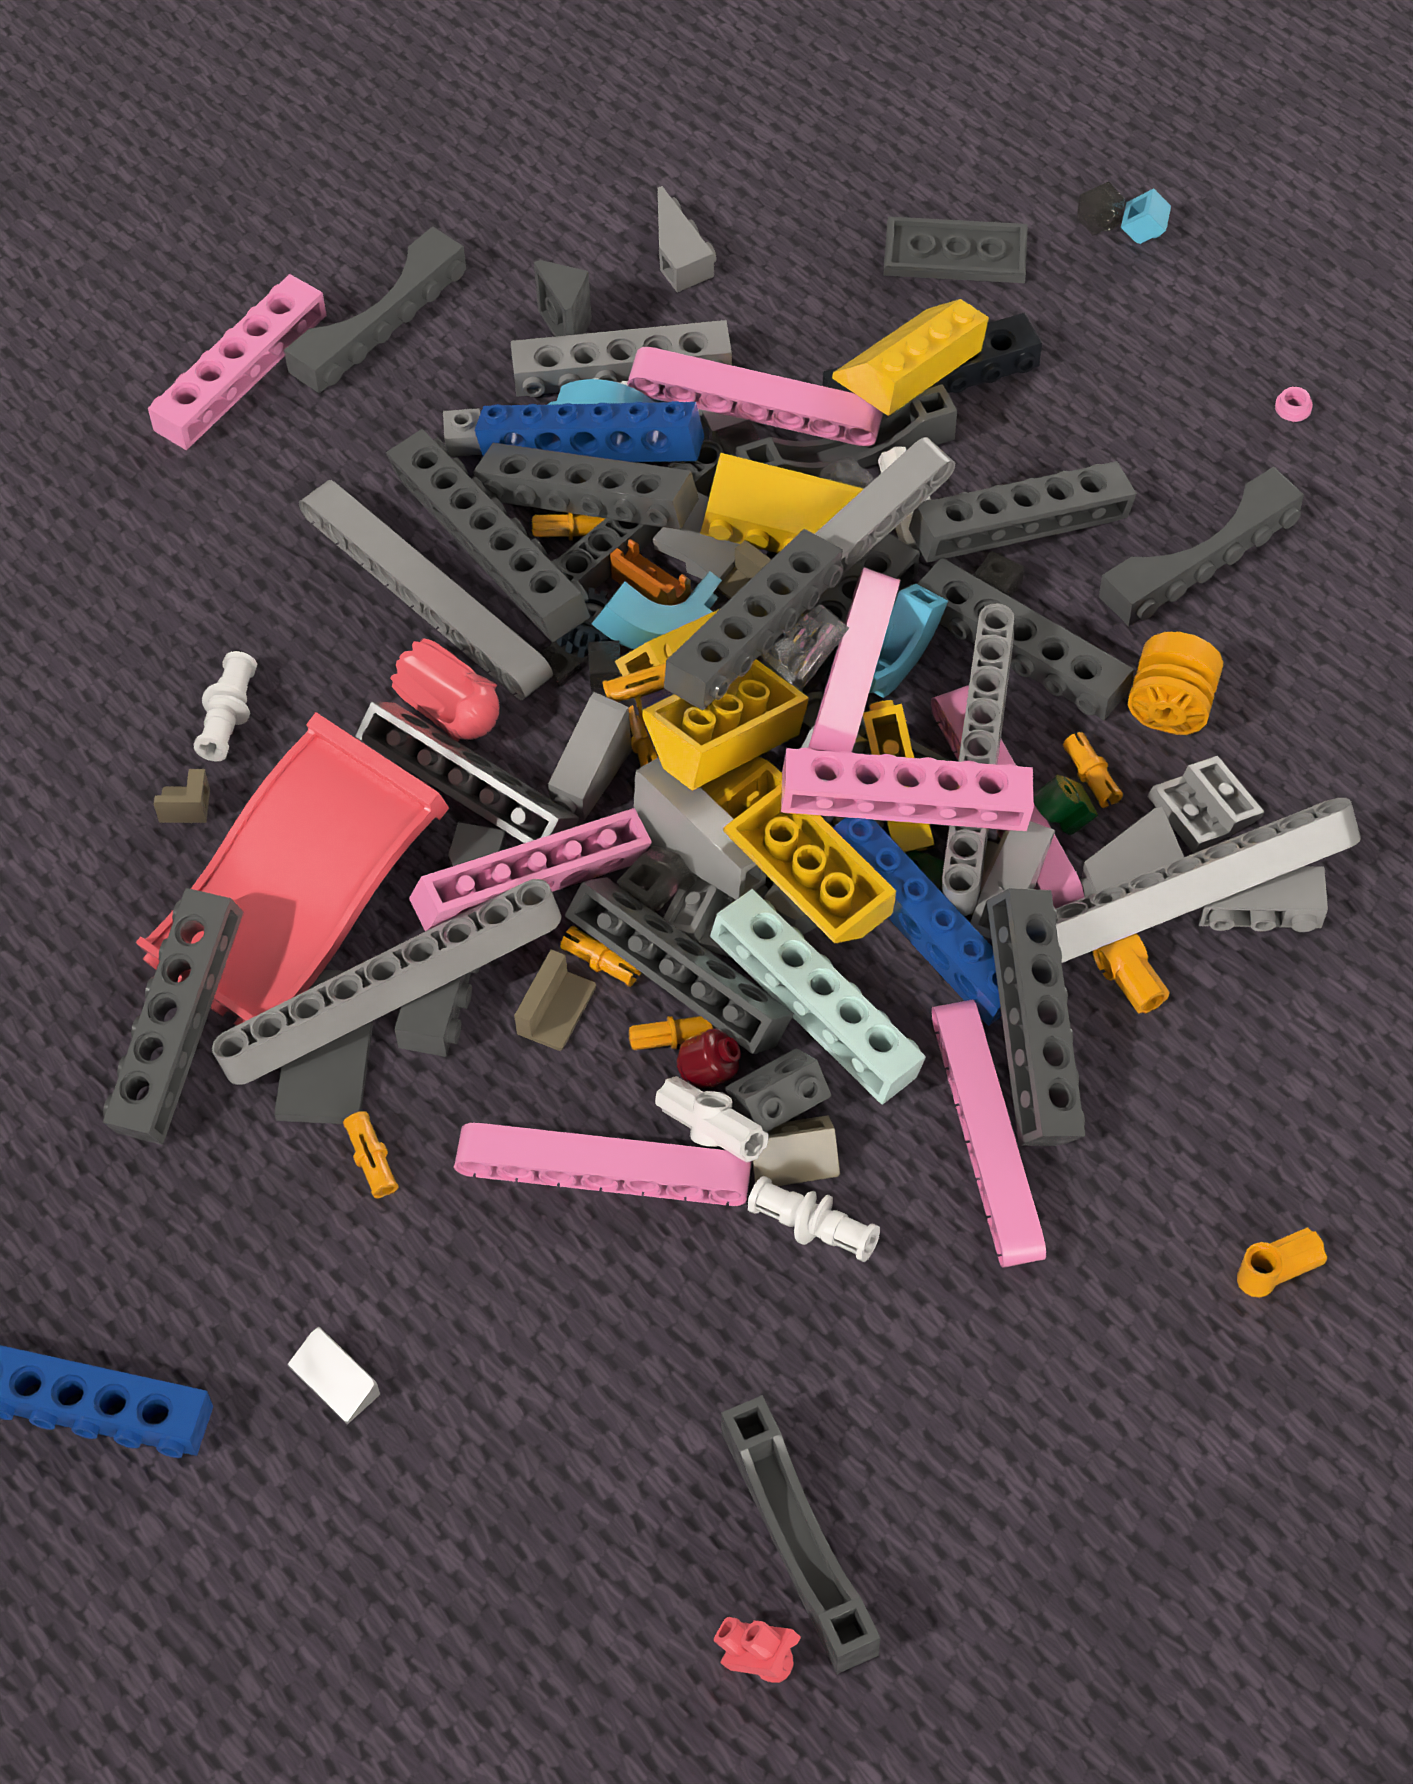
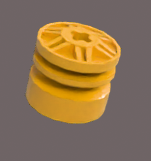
[1127,632,1224,735]

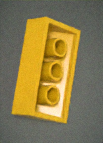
[832,299,989,416]
[700,453,863,553]
[642,659,809,791]
[723,783,897,943]

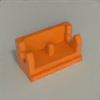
[610,539,693,605]

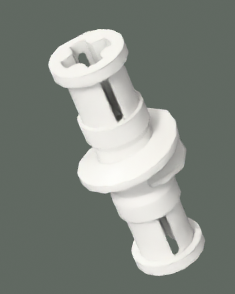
[194,651,257,761]
[748,1176,880,1262]

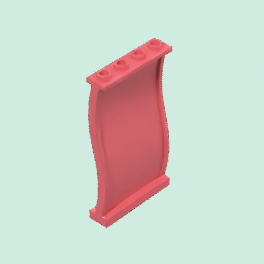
[136,713,449,1026]

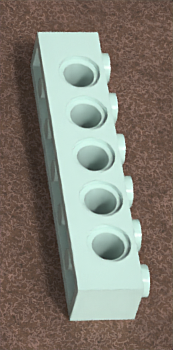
[710,889,926,1105]

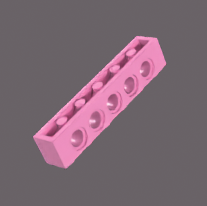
[148,274,327,450]
[781,748,1034,831]
[409,808,652,931]

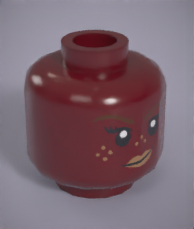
[677,1029,740,1089]

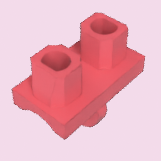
[714,1617,801,1683]

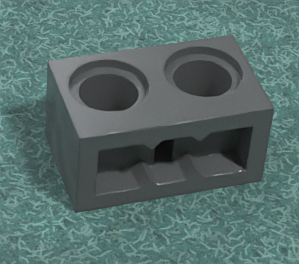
[725,1048,832,1132]

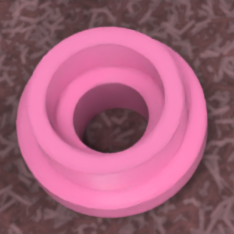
[1275,387,1313,422]

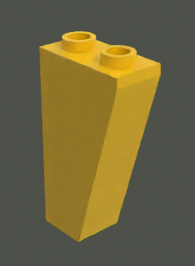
[863,700,935,852]

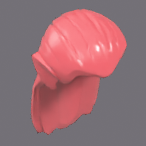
[391,638,499,742]

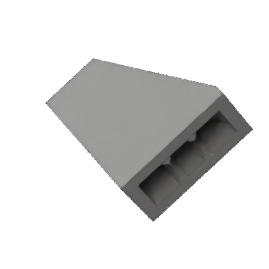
[548,692,632,820]
[1080,806,1184,897]

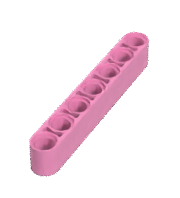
[627,347,883,446]
[808,567,900,752]
[931,685,1084,909]
[932,999,1046,1268]
[454,1123,752,1206]

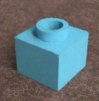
[1121,188,1171,244]

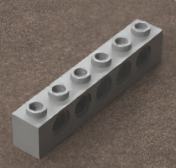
[511,320,732,397]

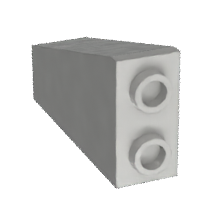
[634,757,766,900]

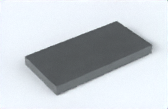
[883,216,1028,283]
[274,970,374,1124]

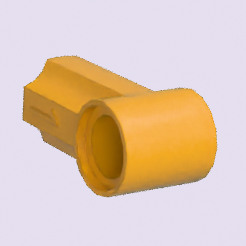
[1093,933,1170,1014]
[1237,1227,1327,1298]

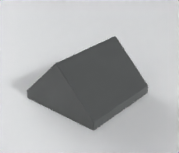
[534,260,592,337]

